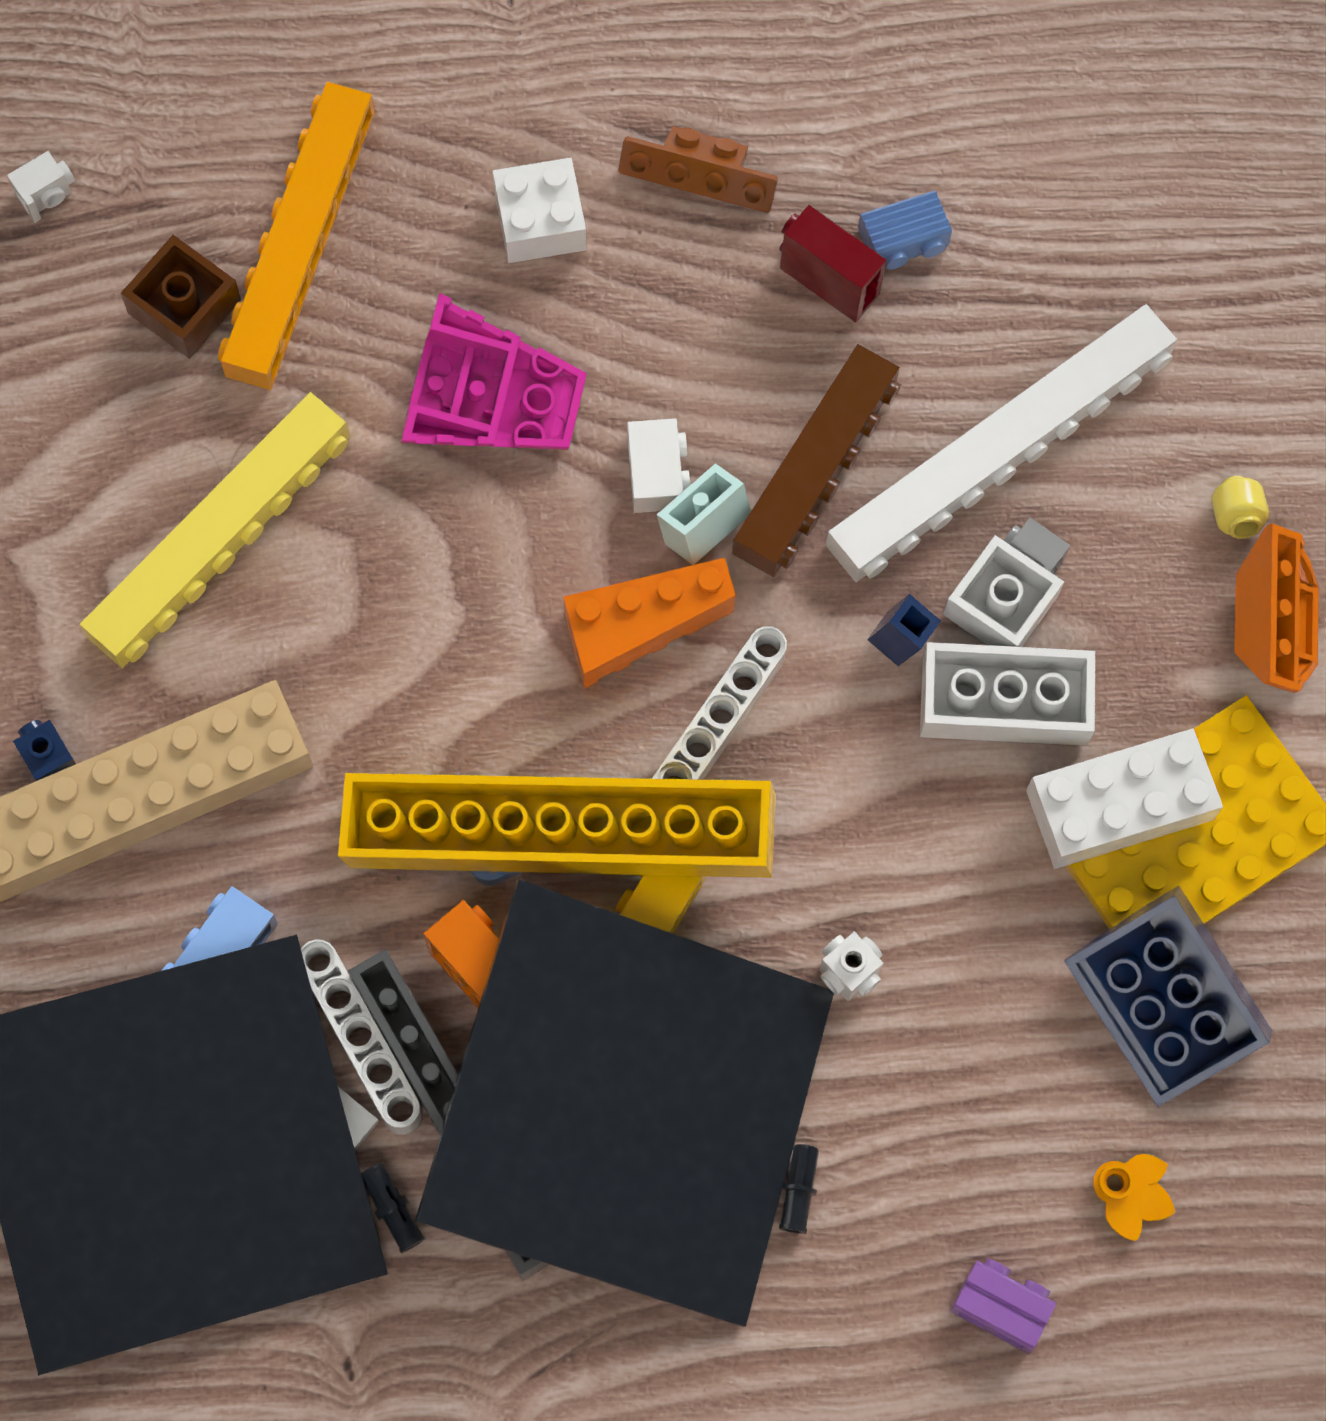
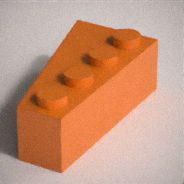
[563,557,736,689]

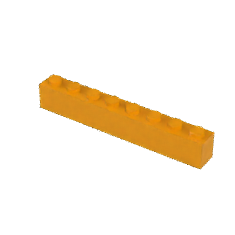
[218,82,375,390]

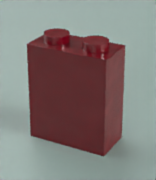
[779,204,887,323]

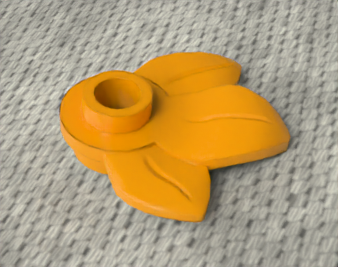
[1093,1154,1175,1241]

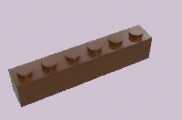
[732,344,901,577]

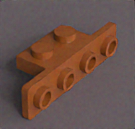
[618,126,778,213]

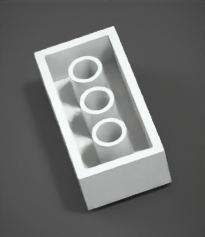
[920,642,1095,746]
[1026,728,1223,869]

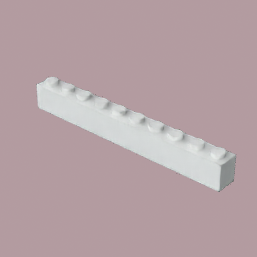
[826,304,1177,582]

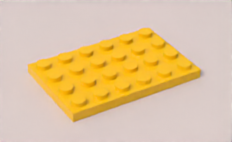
[1065,695,1326,929]

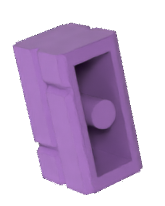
[950,1258,1056,1354]

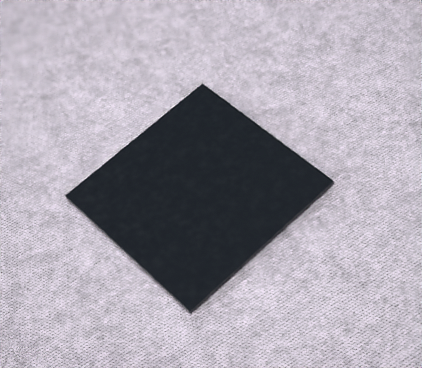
[415,879,834,1327]
[0,934,388,1376]

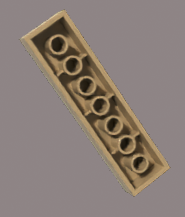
[0,680,313,902]

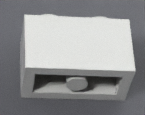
[627,418,690,513]

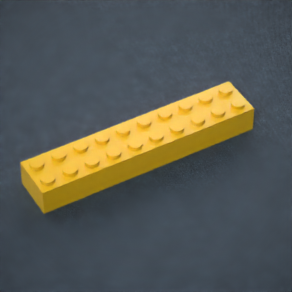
[338,773,776,878]

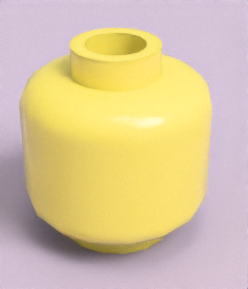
[1211,476,1269,539]

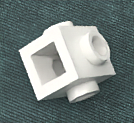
[819,931,884,1001]

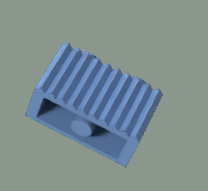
[858,190,952,270]

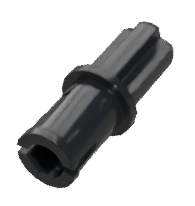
[779,1144,819,1234]

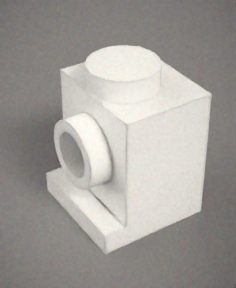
[7,151,75,223]

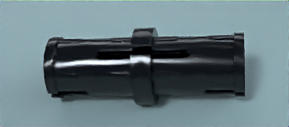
[361,1162,426,1253]

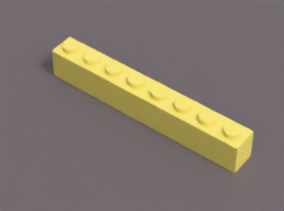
[80,392,350,668]

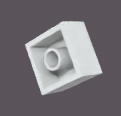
[493,157,586,263]
[943,535,1064,647]

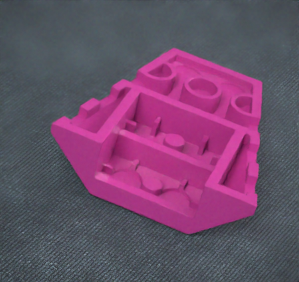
[401,292,587,450]

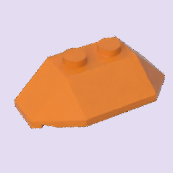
[1234,523,1319,693]

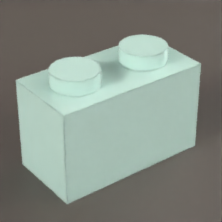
[657,463,751,565]

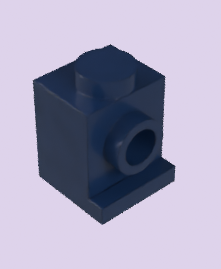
[13,720,76,781]

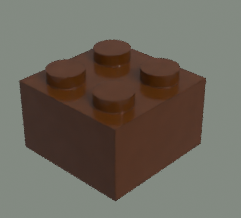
[120,235,241,359]

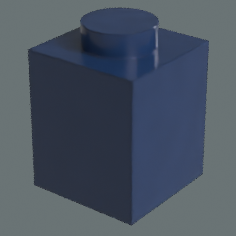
[867,594,941,666]

